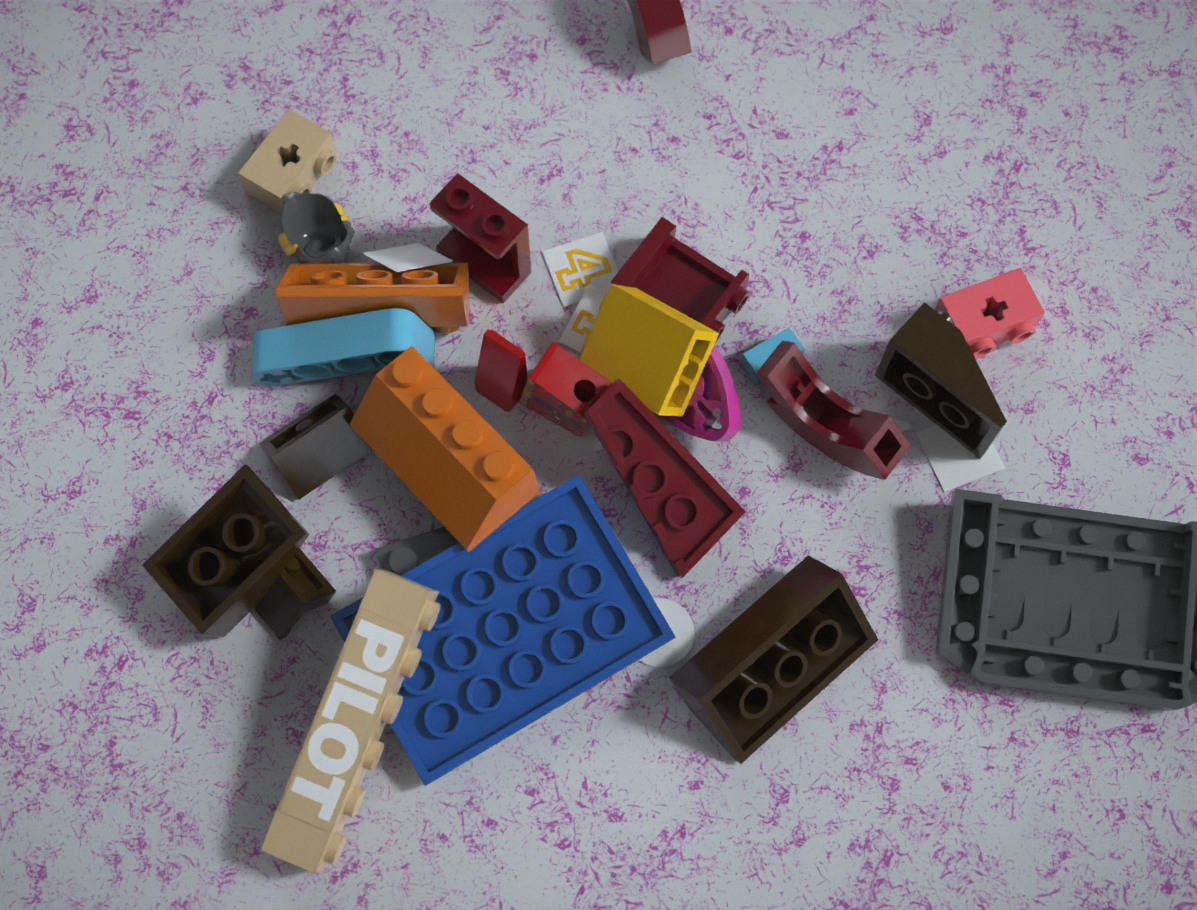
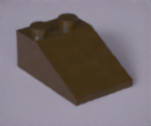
[875,302,1007,459]
[142,465,309,637]

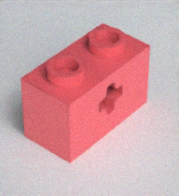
[935,267,1045,359]

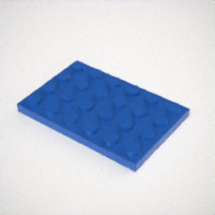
[330,475,676,786]

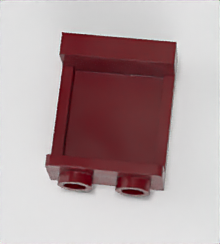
[430,173,531,304]
[611,217,750,343]

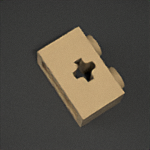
[238,109,337,214]

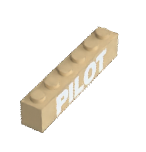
[260,568,440,874]

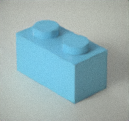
[740,327,805,386]

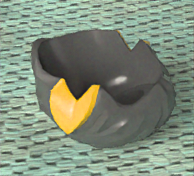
[277,191,355,264]

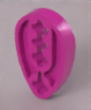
[661,344,741,441]

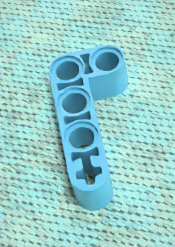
[251,308,435,386]

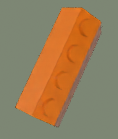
[275,263,470,333]
[350,346,540,553]

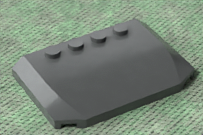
[935,489,1197,711]

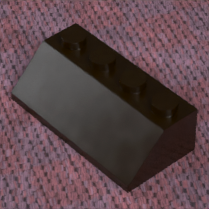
[669,555,879,764]

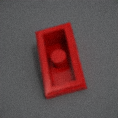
[475,329,528,412]

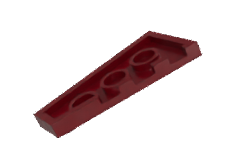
[583,378,746,578]

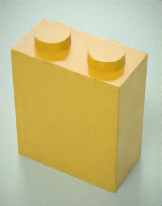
[580,284,719,417]

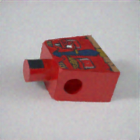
[519,342,611,437]

